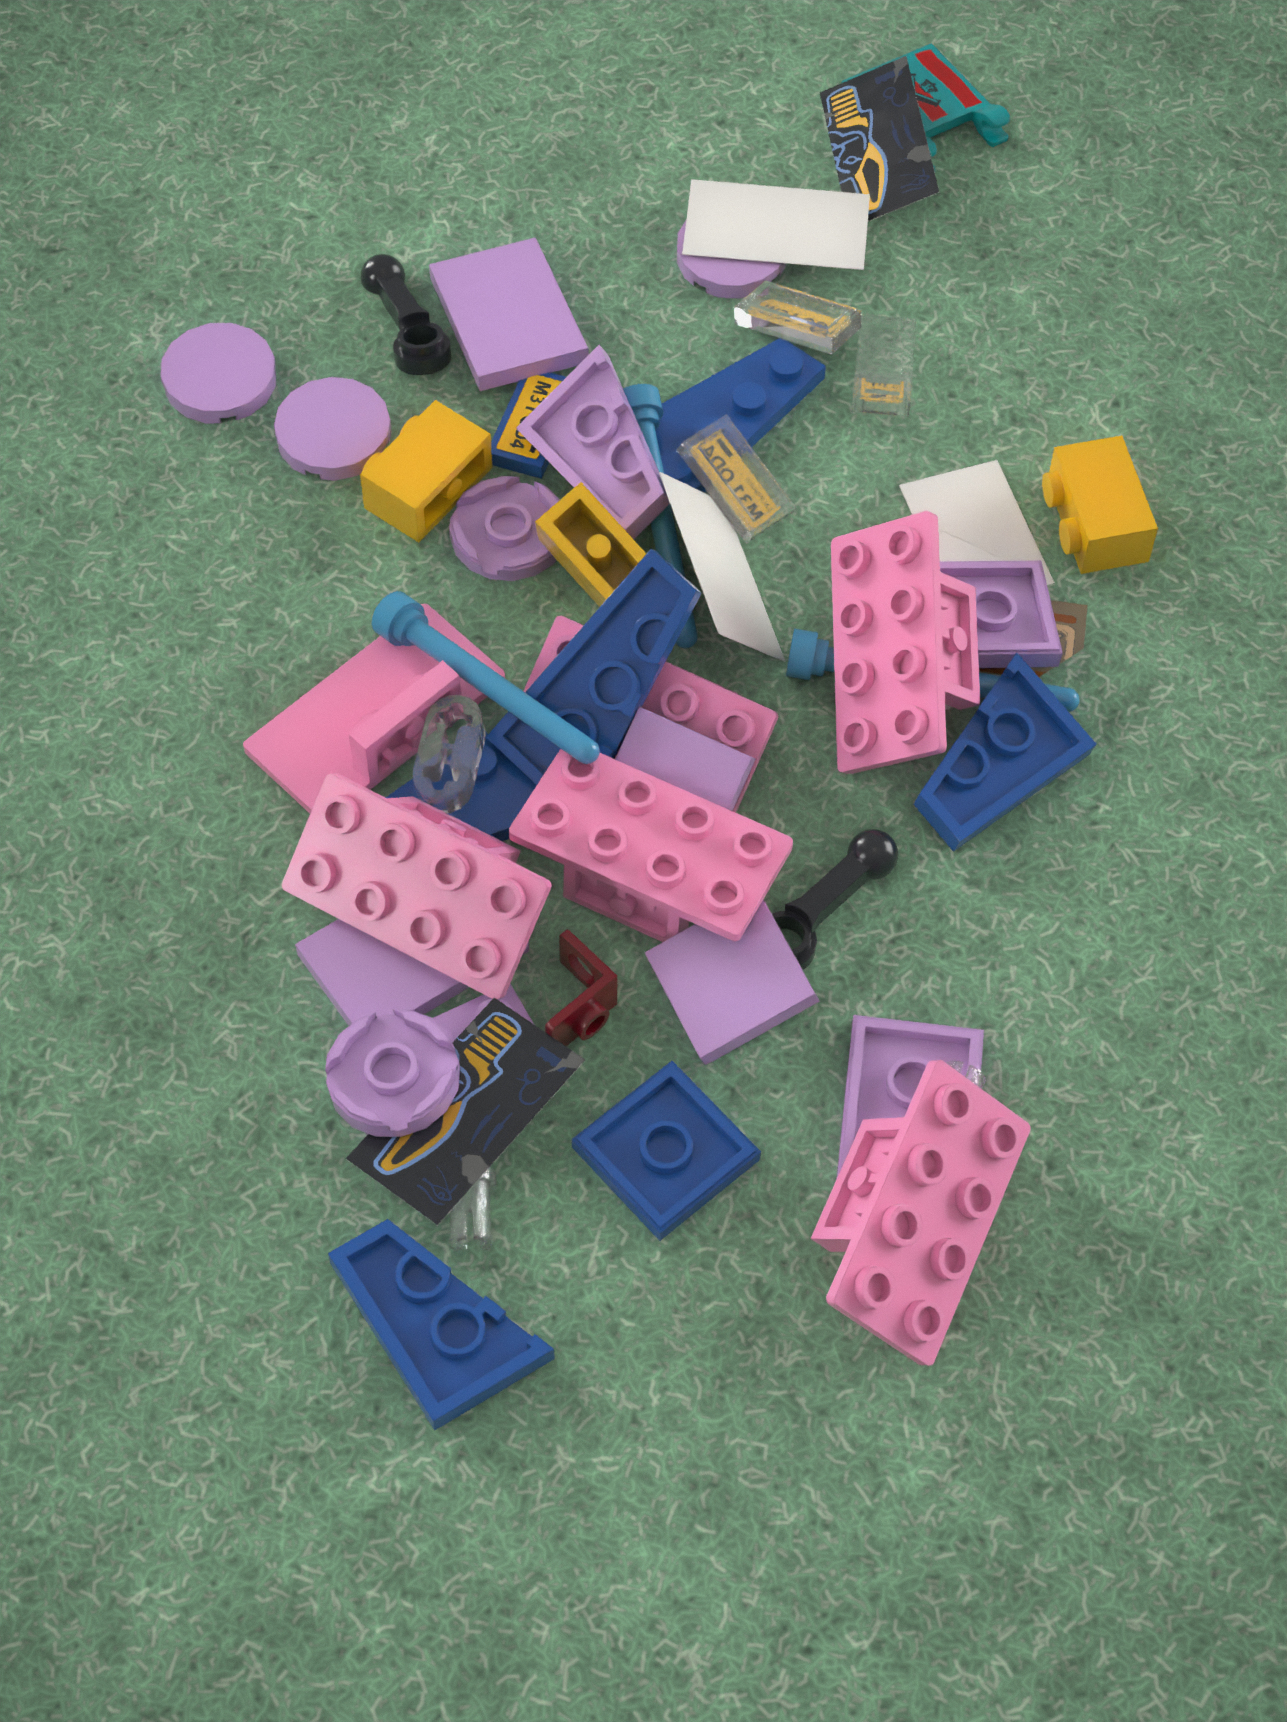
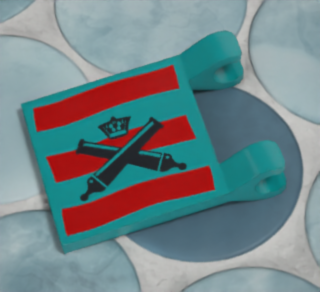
[842,43,1010,171]

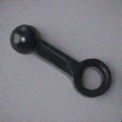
[360,254,451,375]
[772,829,898,970]

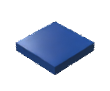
[571,1061,761,1241]

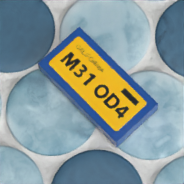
[491,372,566,479]

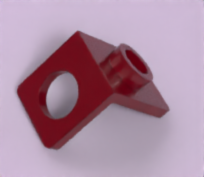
[545,929,618,1047]

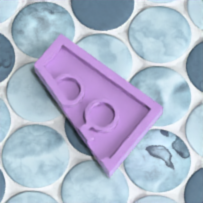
[516,345,670,539]

